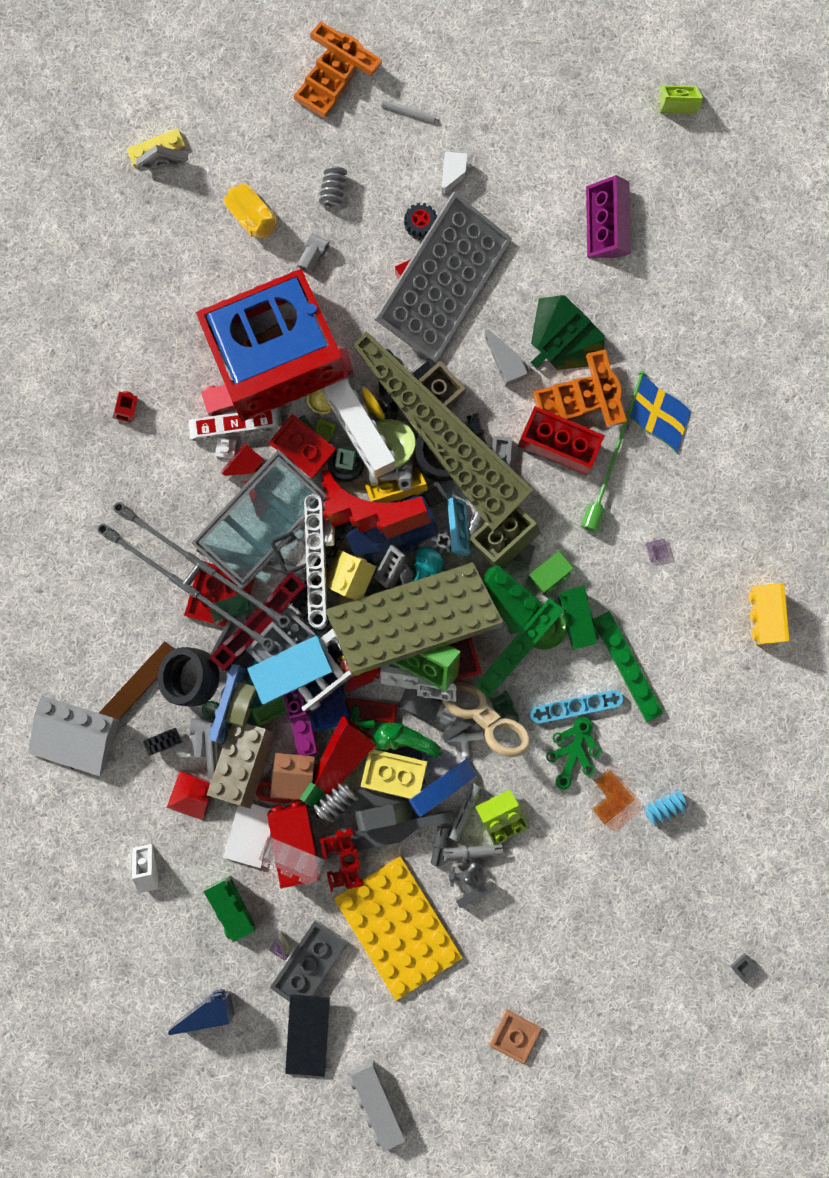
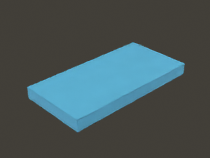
[247,635,334,705]

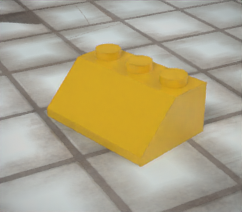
[748,583,789,645]

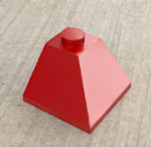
[166,770,211,820]

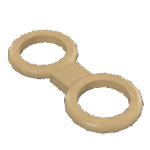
[443,682,530,757]

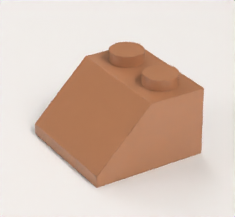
[270,753,315,801]

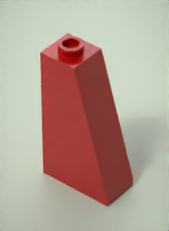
[312,715,376,795]

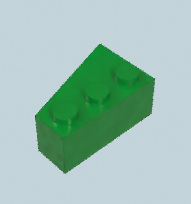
[557,586,599,650]

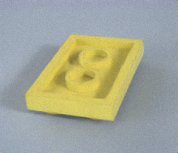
[361,749,427,799]

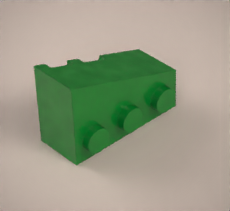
[482,565,541,634]
[203,876,256,942]

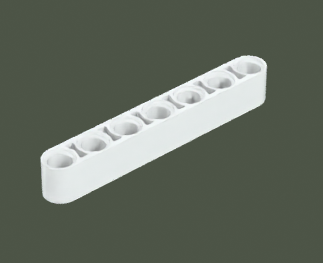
[304,494,328,630]

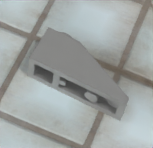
[484,329,529,386]

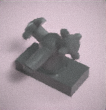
[448,859,495,908]

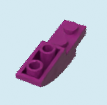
[284,689,319,756]

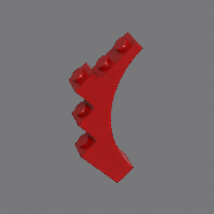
[321,469,431,539]

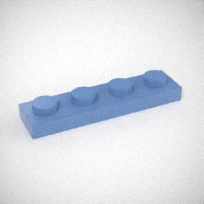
[209,664,246,745]

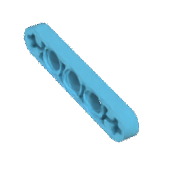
[530,690,623,723]

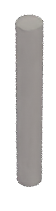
[381,100,436,124]

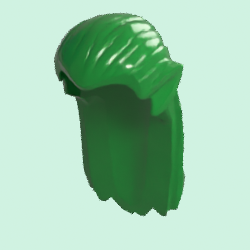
[374,722,442,758]

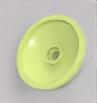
[375,419,416,469]

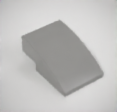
[246,607,317,663]

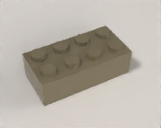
[207,724,275,809]

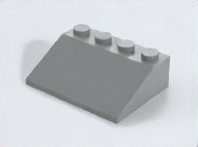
[28,695,121,776]

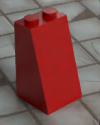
[267,800,322,889]

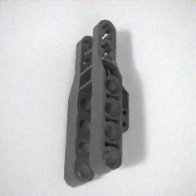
[317,785,455,857]

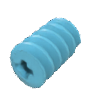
[642,789,687,827]

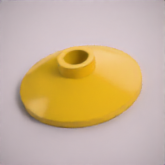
[362,387,385,421]

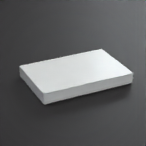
[223,803,271,868]

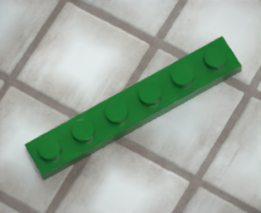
[475,597,565,698]
[593,611,664,722]

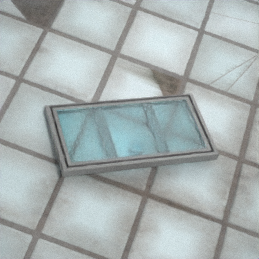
[191,449,327,590]

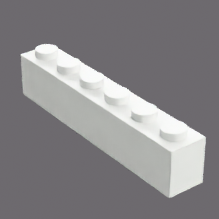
[321,378,396,479]

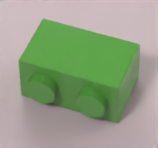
[528,551,574,594]

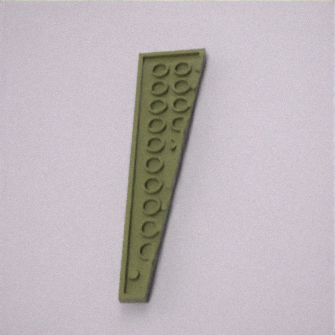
[353,331,533,532]

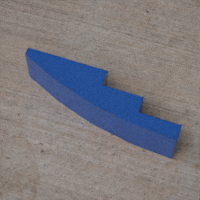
[409,758,478,817]

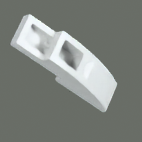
[380,666,456,702]

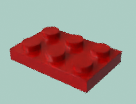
[269,414,337,479]

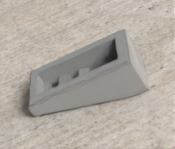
[374,545,406,588]

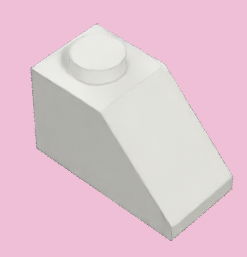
[441,152,470,195]
[132,844,158,893]

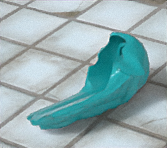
[414,547,444,581]

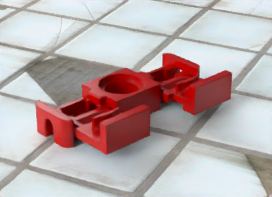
[320,828,363,892]

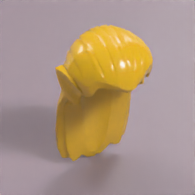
[223,183,277,239]

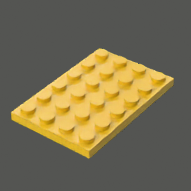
[334,856,463,1001]

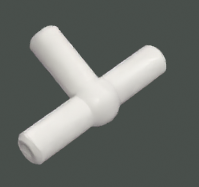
[446,732,484,757]

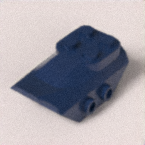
[346,494,439,564]

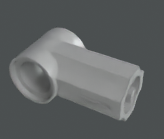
[297,233,330,274]
[190,718,212,757]

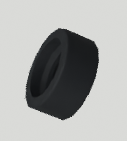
[328,444,364,482]

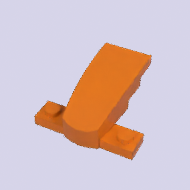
[294,21,382,119]
[533,349,627,427]

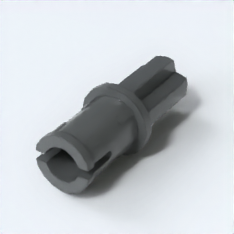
[430,826,450,866]

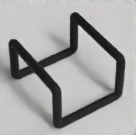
[271,532,307,576]

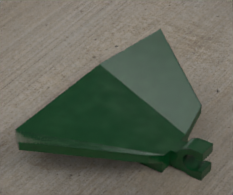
[531,295,605,370]

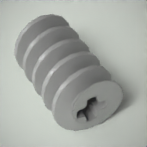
[319,166,347,210]
[314,784,358,826]

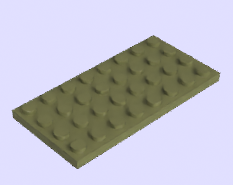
[326,563,503,676]

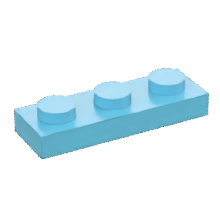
[447,497,471,557]

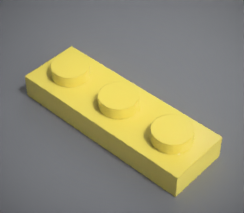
[126,128,185,167]

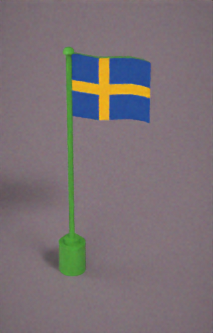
[581,371,691,533]

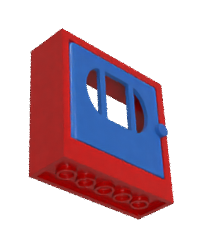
[195,269,349,422]

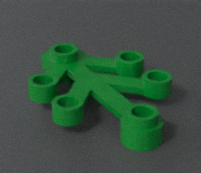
[546,717,601,790]

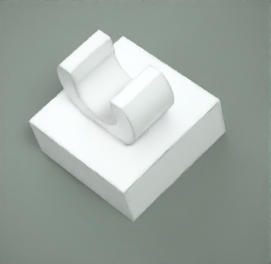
[215,438,237,459]

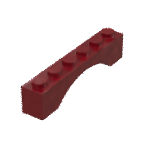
[209,572,307,671]

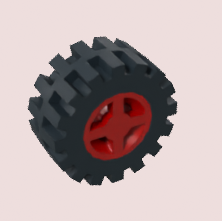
[404,203,437,240]

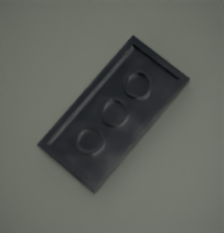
[285,994,330,1077]

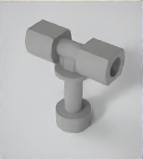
[369,460,415,490]

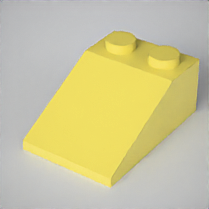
[326,549,376,600]

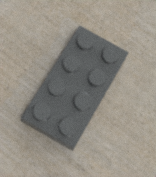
[270,920,347,1002]

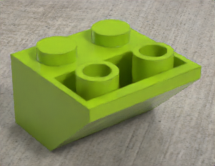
[476,789,529,845]

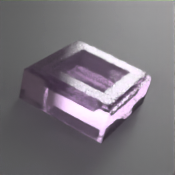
[645,539,669,562]

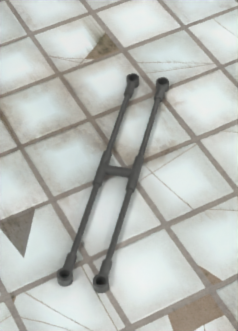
[97,502,291,651]

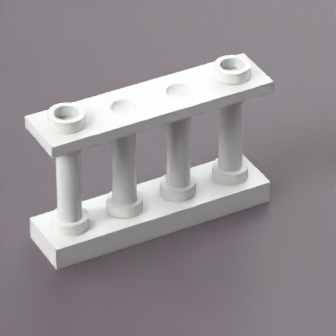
[298,629,362,711]

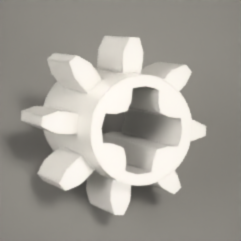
[432,530,451,554]
[436,703,457,725]

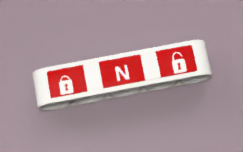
[188,408,282,441]

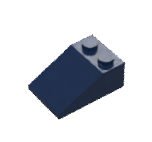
[168,989,234,1035]

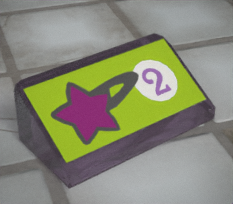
[269,931,291,961]

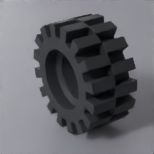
[143,728,182,756]

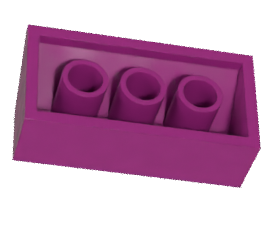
[586,175,631,258]

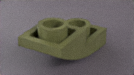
[225,682,257,727]

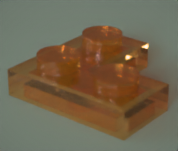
[592,769,634,825]

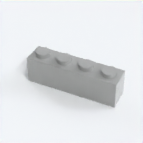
[349,1061,405,1152]

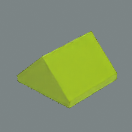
[660,85,703,114]

